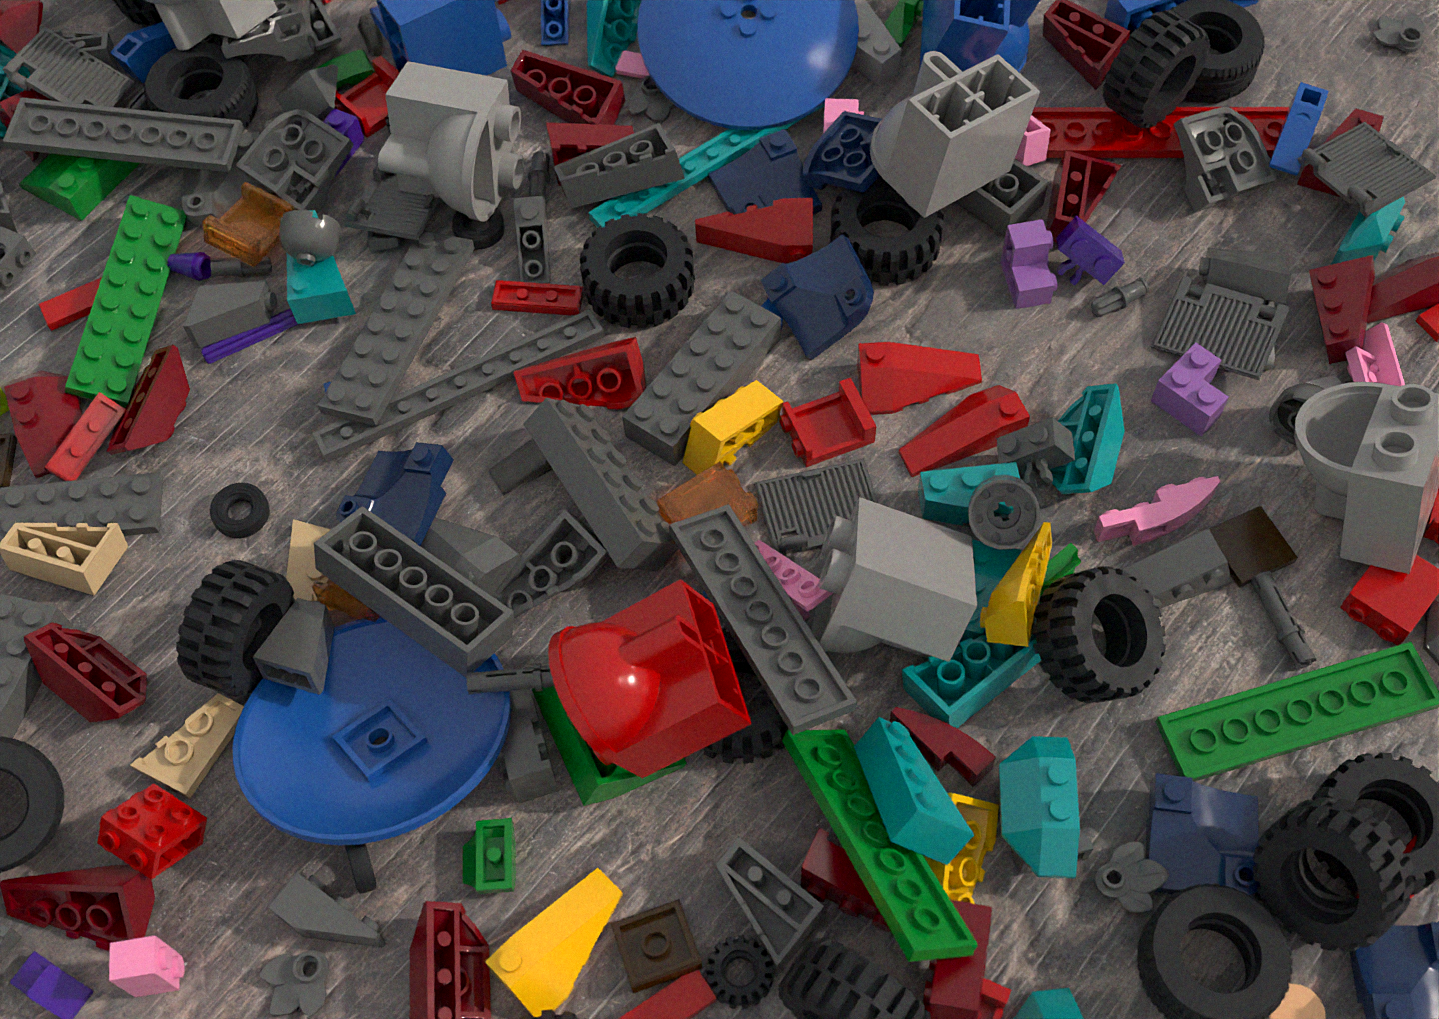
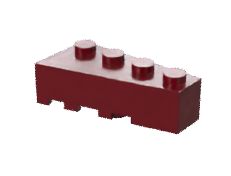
[510,49,626,125]

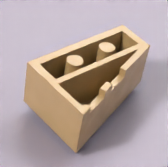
[0,523,128,595]

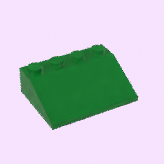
[18,153,140,221]
[531,665,687,806]

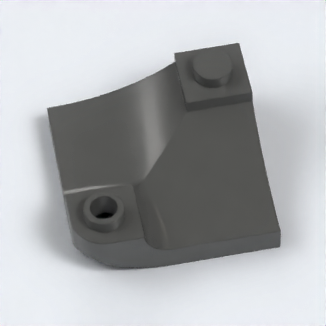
[221,0,315,62]
[1174,107,1279,213]
[236,109,354,214]
[182,131,276,227]

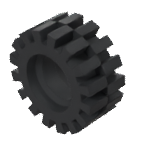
[706,935,773,1009]

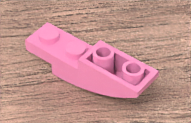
[1094,476,1220,546]

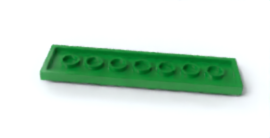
[65,195,187,408]
[1155,642,1439,782]
[782,730,978,962]

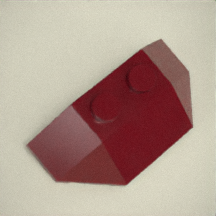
[0,0,43,54]
[106,345,190,455]
[4,370,83,479]
[24,622,147,723]
[409,901,491,1019]

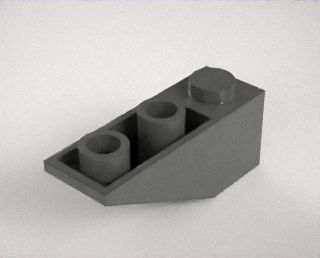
[513,196,550,284]
[268,872,386,948]

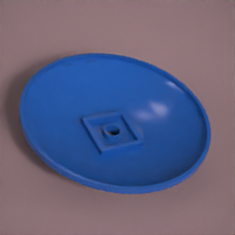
[638,0,859,130]
[233,615,512,845]

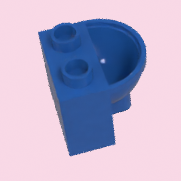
[370,0,511,76]
[919,0,1040,72]

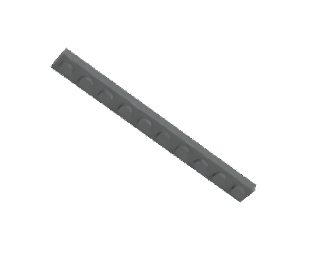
[312,309,605,462]

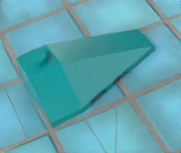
[587,0,642,78]

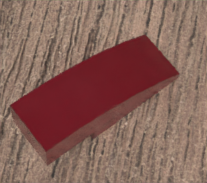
[889,707,996,787]

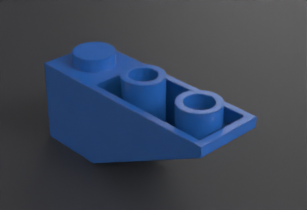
[541,0,571,46]
[110,22,177,84]
[1268,82,1329,176]

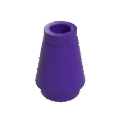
[167,252,212,281]

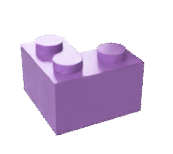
[1000,219,1057,309]
[1151,343,1229,437]

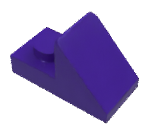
[9,951,94,1019]

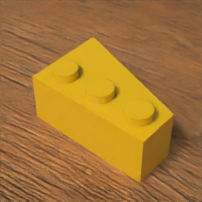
[682,380,783,485]

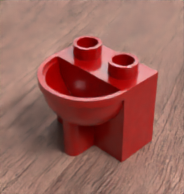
[548,579,751,778]

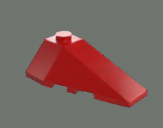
[695,198,813,264]
[513,337,646,410]
[857,342,982,415]
[898,385,1030,477]

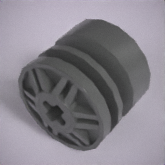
[968,475,1040,550]

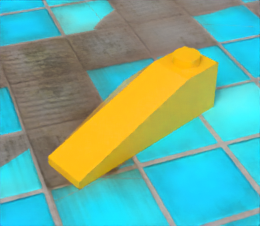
[980,522,1052,647]
[923,793,999,903]
[485,868,623,1017]

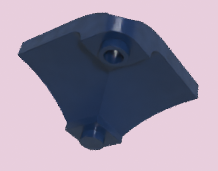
[803,111,882,193]
[708,129,822,215]
[760,235,874,360]
[336,442,454,546]
[1146,773,1260,896]
[1349,922,1439,1019]

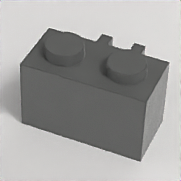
[996,417,1075,489]

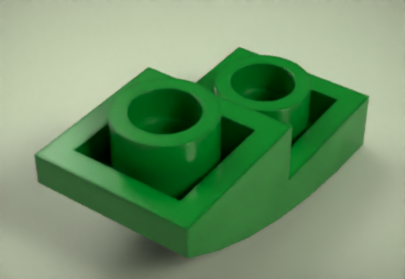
[315,49,375,90]

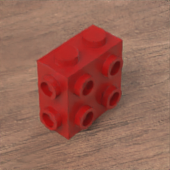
[97,784,207,880]

